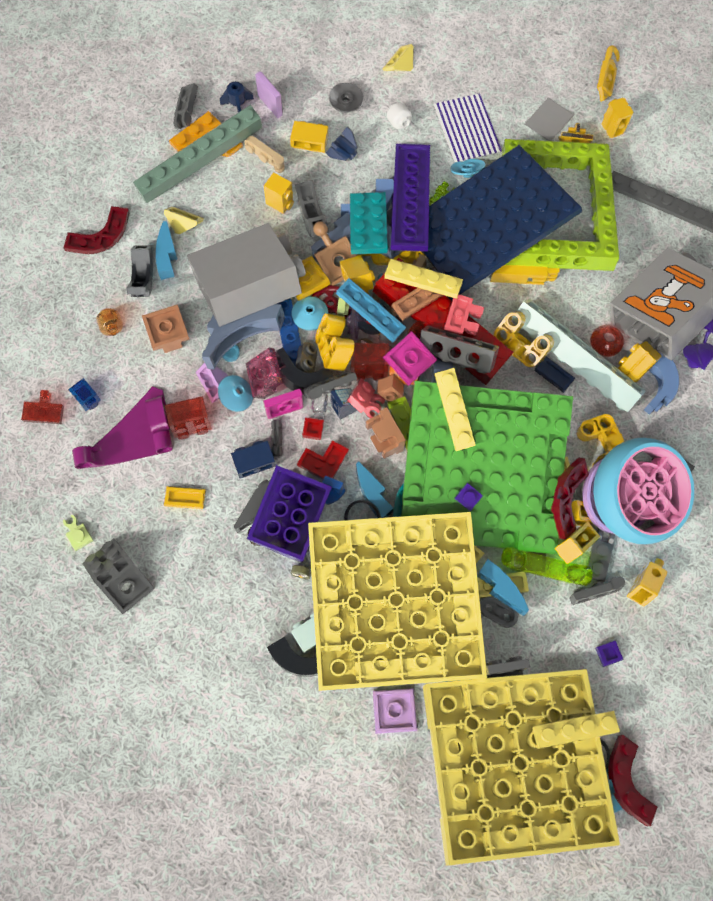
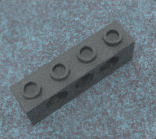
[420,325,499,373]

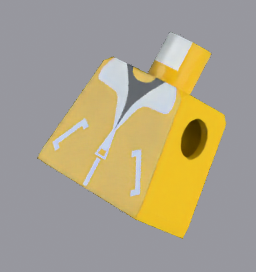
[627,558,668,607]

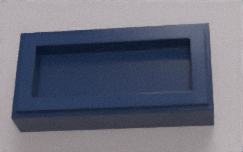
[534,356,575,393]

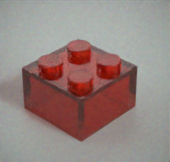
[350,343,389,381]
[165,396,212,439]

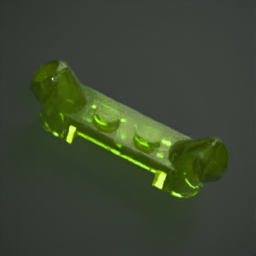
[501,547,593,586]

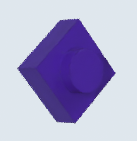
[454,483,483,511]
[595,640,624,667]

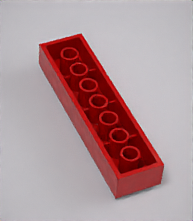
[372,258,514,385]

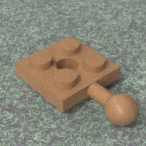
[313,221,357,285]

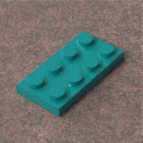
[350,192,388,255]

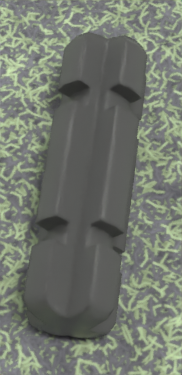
[271,419,282,457]

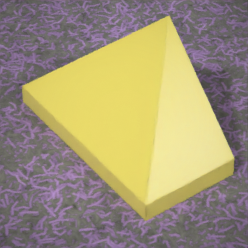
[382,44,413,71]
[164,206,204,234]

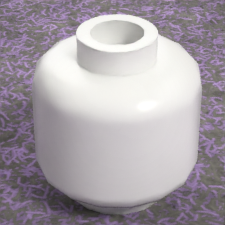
[387,103,412,129]

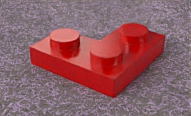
[297,441,349,479]

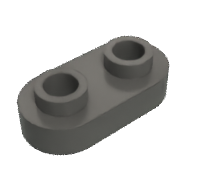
[296,342,317,373]
[480,597,518,628]

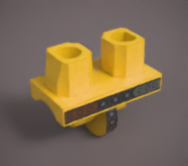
[559,123,593,143]

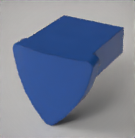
[322,476,346,505]

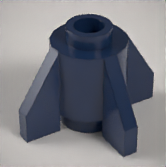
[219,81,254,113]
[326,126,358,161]

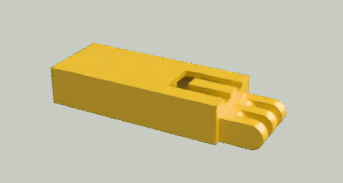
[490,265,560,285]

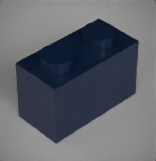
[231,441,276,479]

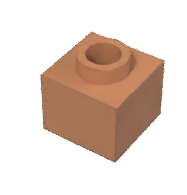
[377,375,404,402]

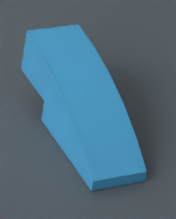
[156,220,177,280]
[356,462,393,518]
[477,559,529,616]

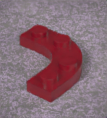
[63,206,130,254]
[551,457,589,540]
[608,735,658,826]

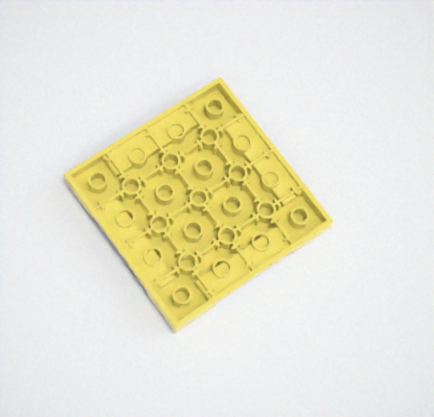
[308,512,487,691]
[423,669,620,865]

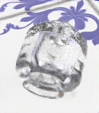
[307,392,331,420]

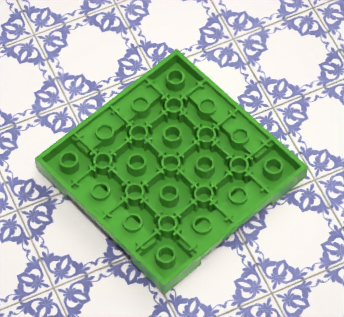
[401,381,573,554]

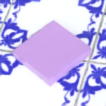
[255,71,283,119]
[373,688,417,734]

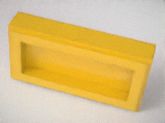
[164,486,206,509]

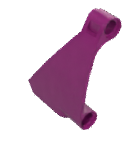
[72,386,173,469]

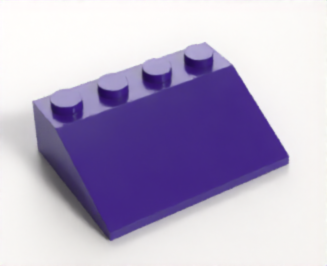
[247,465,331,563]

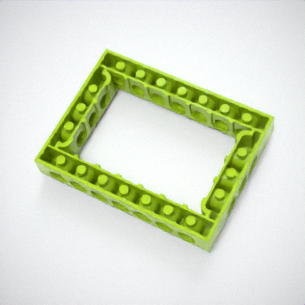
[502,139,619,271]

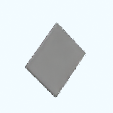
[525,98,574,141]

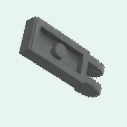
[173,83,198,130]
[303,371,357,399]
[585,528,615,583]
[569,576,626,605]

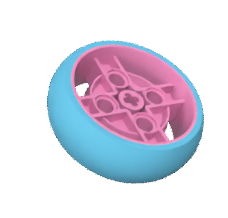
[593,438,694,545]

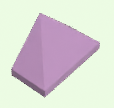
[196,363,228,403]

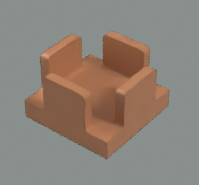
[142,304,190,353]
[365,407,406,459]

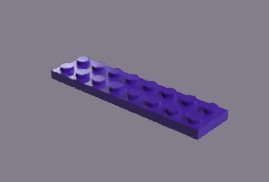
[391,144,430,252]

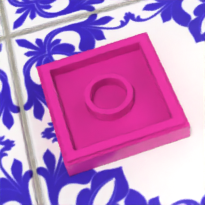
[383,331,437,386]
[263,389,303,419]

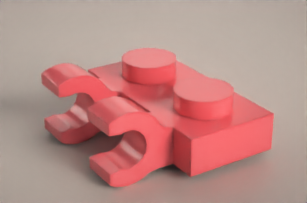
[444,294,484,336]
[347,378,385,418]

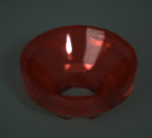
[590,325,624,357]

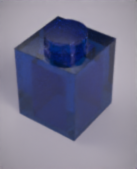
[68,378,101,411]

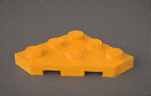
[169,111,243,157]

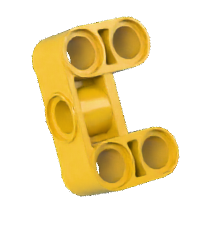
[493,311,554,367]
[315,313,354,371]
[576,414,624,467]

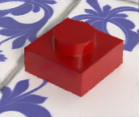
[302,417,324,440]

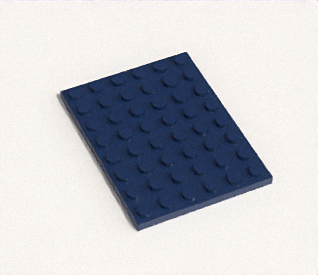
[421,145,582,295]

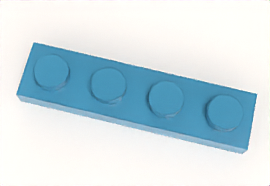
[336,278,406,342]

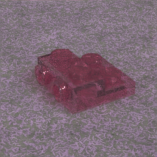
[246,347,283,399]

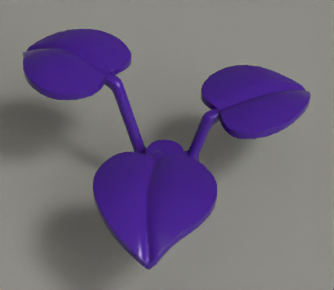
[683,319,713,370]

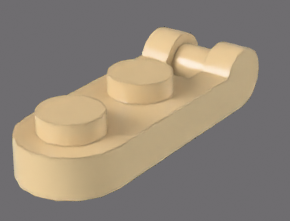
[244,136,285,173]

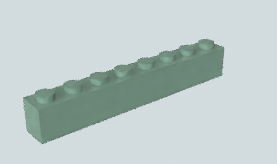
[133,105,262,203]

